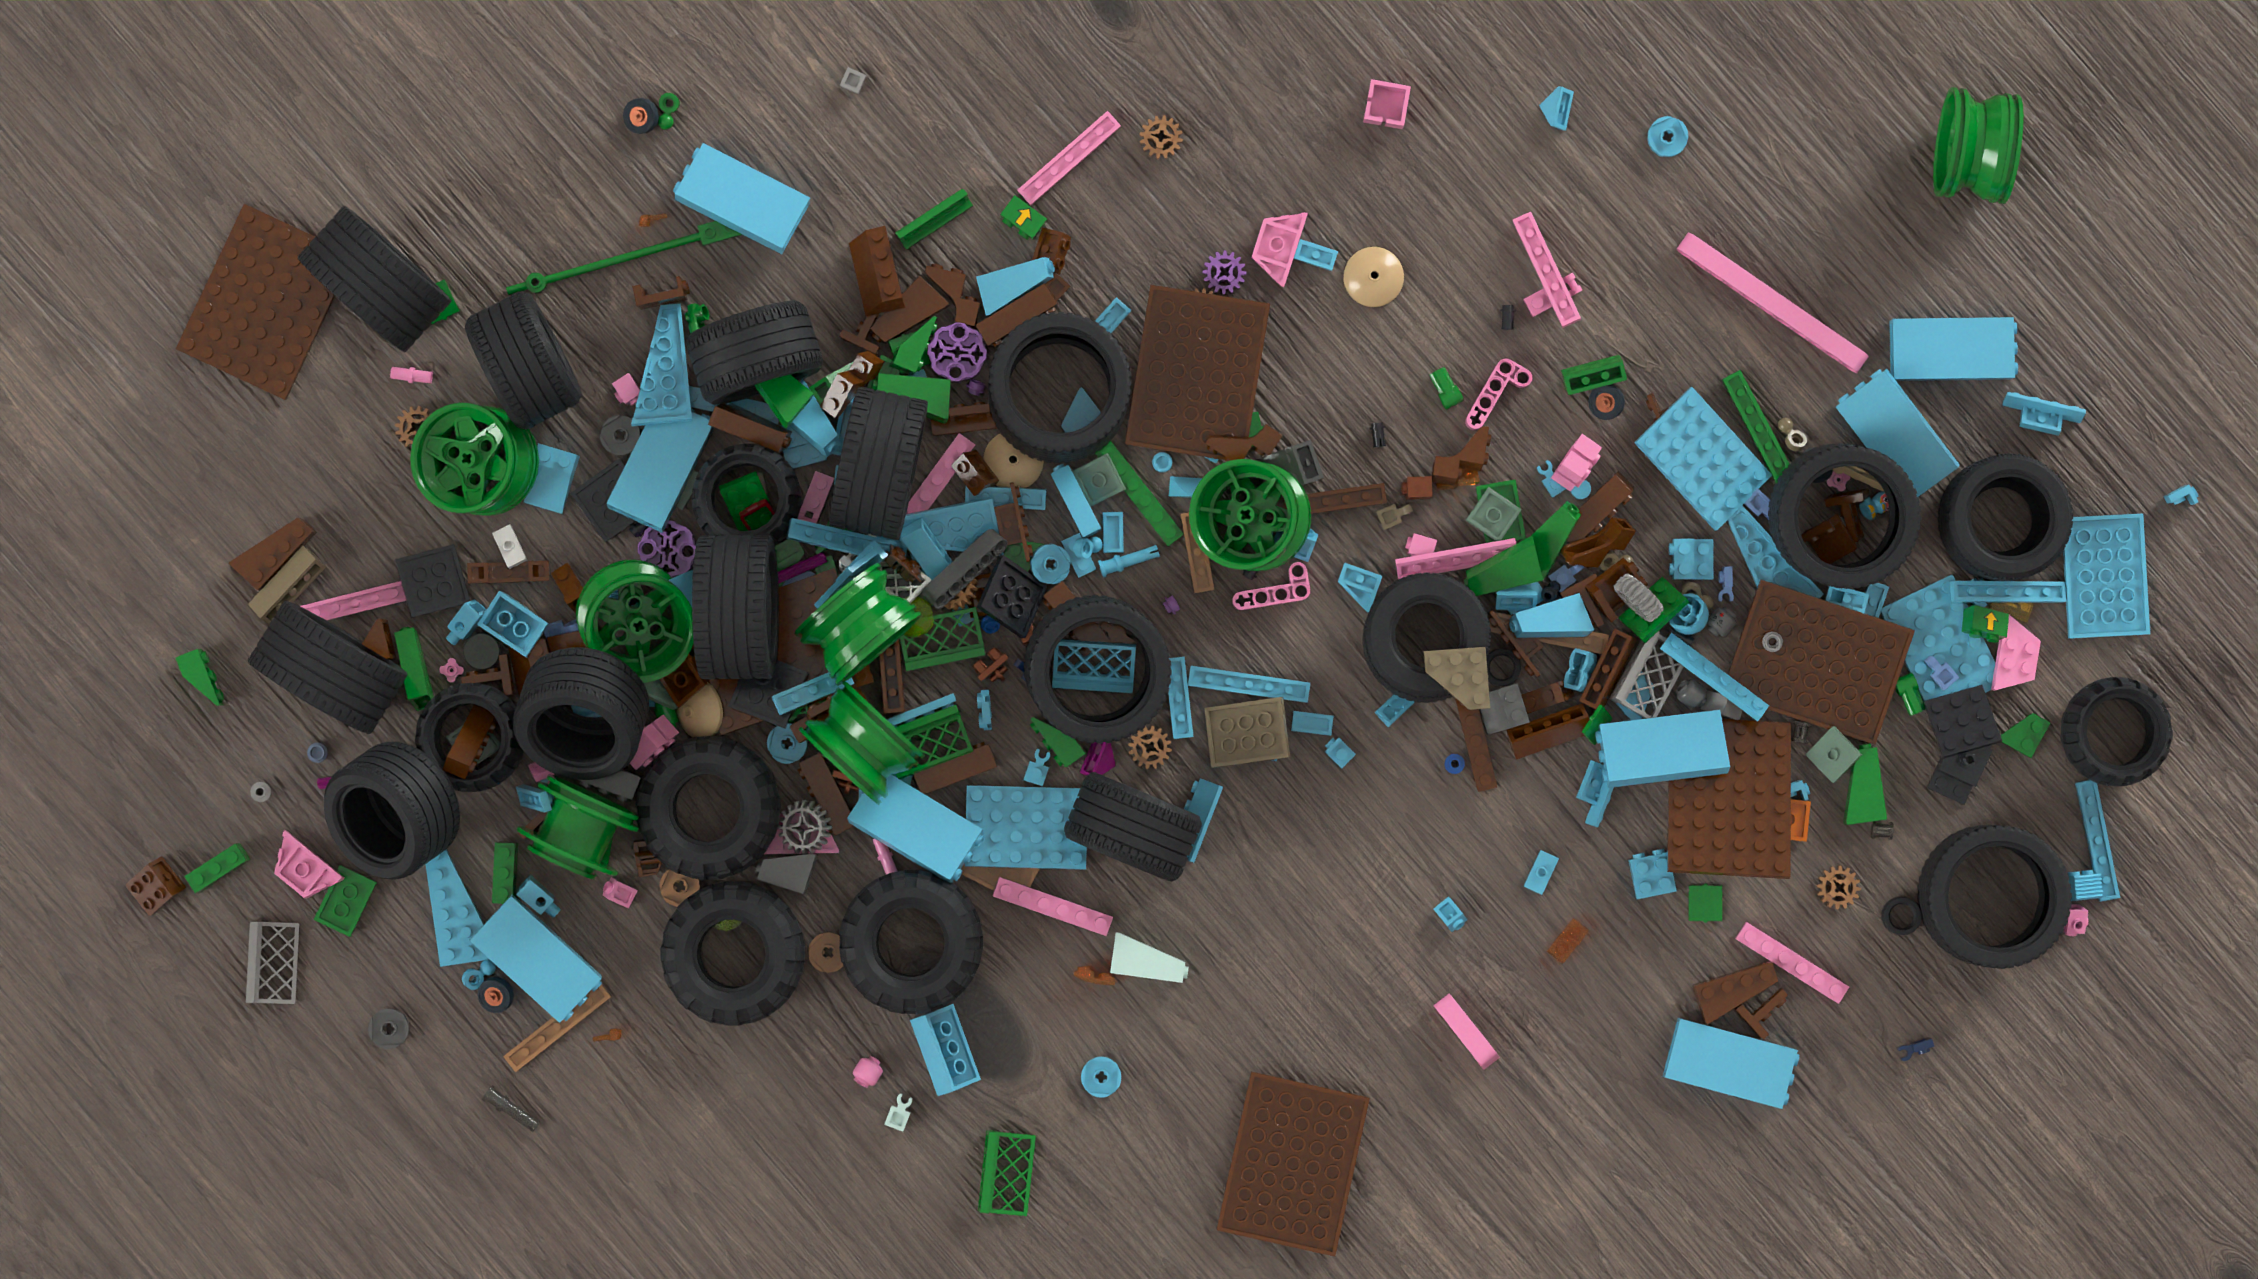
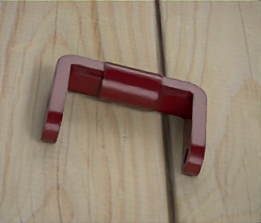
[739,499,776,531]

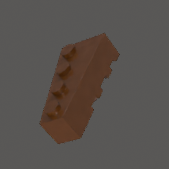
[1567,471,1635,543]
[228,518,317,591]

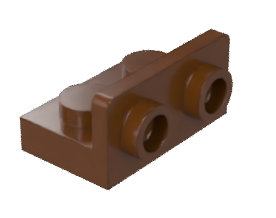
[1032,227,1071,275]
[952,450,999,496]

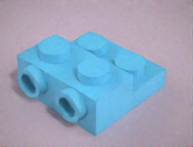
[781,425,827,469]
[1669,539,1714,580]
[1628,849,1677,899]

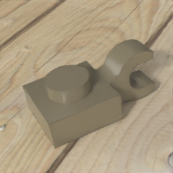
[1376,504,1413,530]

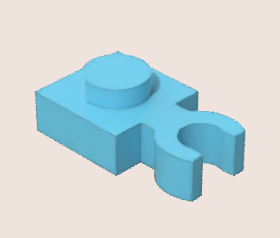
[1536,460,1566,498]
[1024,749,1050,786]

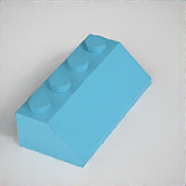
[1184,778,1223,863]
[910,1004,981,1096]

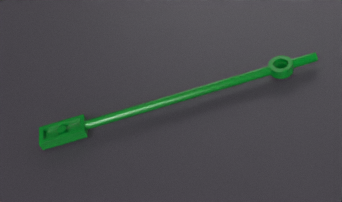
[506,221,742,295]

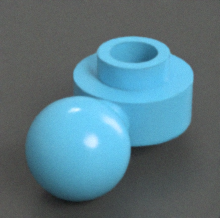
[1073,537,1103,558]
[462,960,496,990]

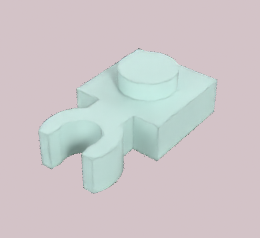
[884,1093,913,1132]

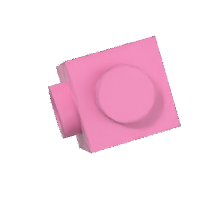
[612,373,640,406]
[1405,533,1437,557]

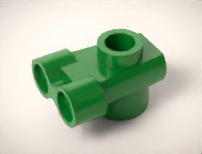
[685,303,710,334]

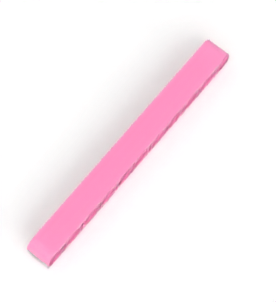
[1677,232,1869,373]

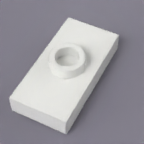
[492,524,527,569]

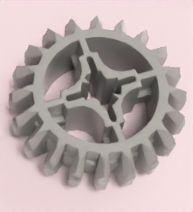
[1614,574,1664,622]
[778,800,832,855]

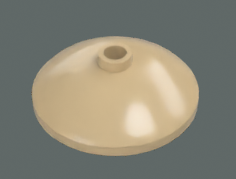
[1344,247,1404,307]
[983,433,1044,488]
[676,682,723,738]

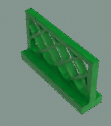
[895,189,973,250]
[900,607,986,671]
[895,705,974,779]
[978,1130,1036,1216]

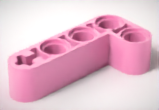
[1465,359,1532,430]
[1232,562,1310,610]
[1433,993,1500,1070]

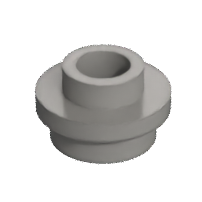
[1762,632,1783,652]
[250,782,271,802]

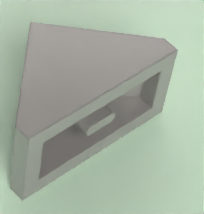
[1701,690,1743,720]

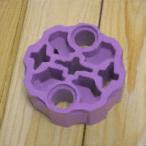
[928,323,987,383]
[638,521,696,578]

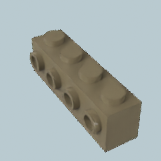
[248,546,326,625]

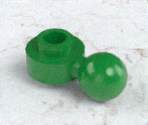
[658,93,680,130]

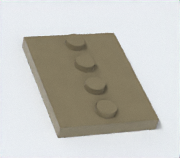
[1204,697,1290,768]

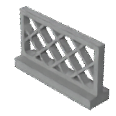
[1609,631,1684,719]
[246,921,299,1004]

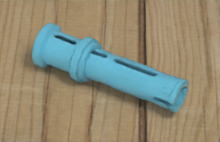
[1098,545,1160,578]

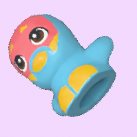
[1859,491,1889,520]

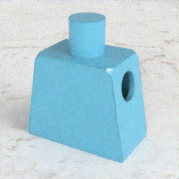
[446,599,487,645]
[516,874,561,918]

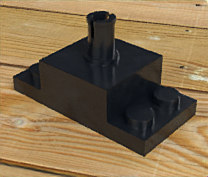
[1926,745,1993,805]

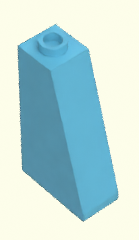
[976,257,1055,316]
[789,379,841,458]
[1051,464,1101,538]
[1509,593,1594,638]

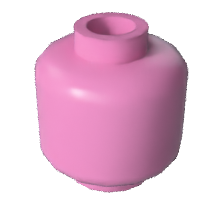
[853,1056,883,1088]

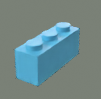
[900,518,953,580]

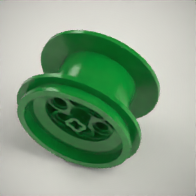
[517,774,639,880]

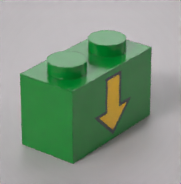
[1000,195,1047,240]
[1962,605,2009,643]

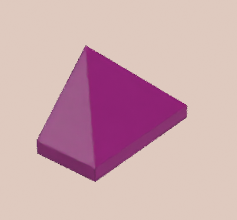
[1080,742,1116,776]

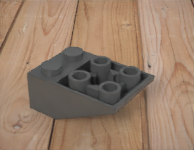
[1255,440,1324,486]
[579,770,643,802]

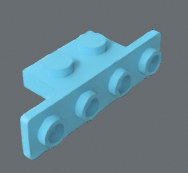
[2002,392,2086,436]
[1576,760,1614,827]

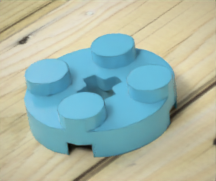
[1647,116,1688,157]
[1029,544,1071,584]
[977,690,992,730]
[767,723,808,764]
[1081,1056,1121,1097]

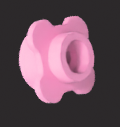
[1827,471,1850,491]
[439,658,464,682]

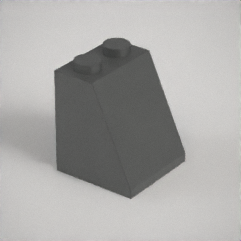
[1479,683,1530,735]
[755,853,818,894]

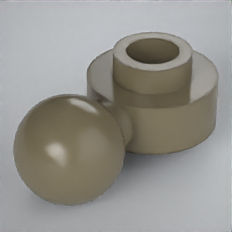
[1777,418,1807,451]
[1600,550,1634,571]
[1681,582,1714,610]

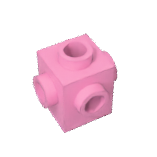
[2063,904,2088,936]

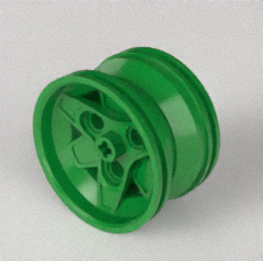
[1933,87,2024,204]
[410,403,539,516]
[1189,459,1311,571]
[576,560,694,683]
[794,563,922,686]
[798,680,925,805]

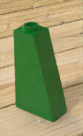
[872,373,951,424]
[754,375,814,429]
[1529,501,1581,582]
[1464,536,1543,596]
[394,627,434,711]
[1843,744,1887,825]

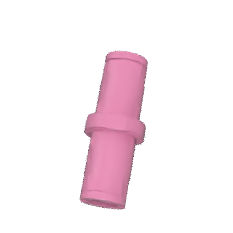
[390,367,433,384]
[872,839,897,875]

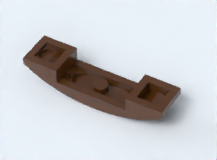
[467,560,549,583]

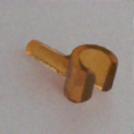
[639,213,667,227]
[593,1029,621,1042]

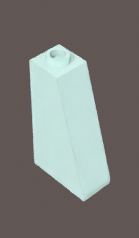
[1110,932,1189,983]

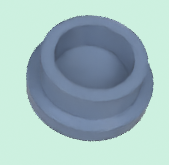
[307,743,328,763]

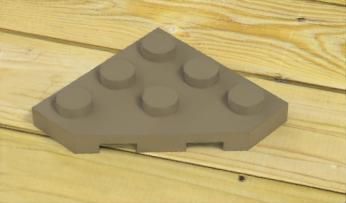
[1424,647,1490,710]

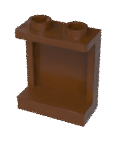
[632,276,690,310]
[1585,558,1648,623]

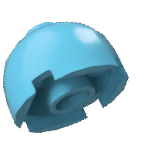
[1670,593,1709,635]

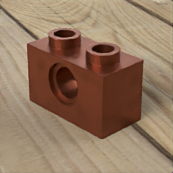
[1401,476,1432,500]

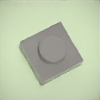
[840,67,867,94]

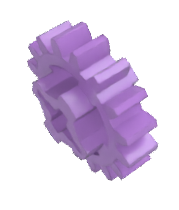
[1203,250,1246,295]

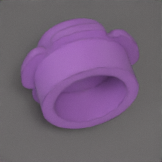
[966,379,985,396]
[1163,595,1180,615]

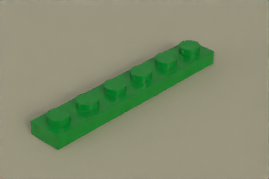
[1722,370,1789,484]
[1095,441,1184,547]

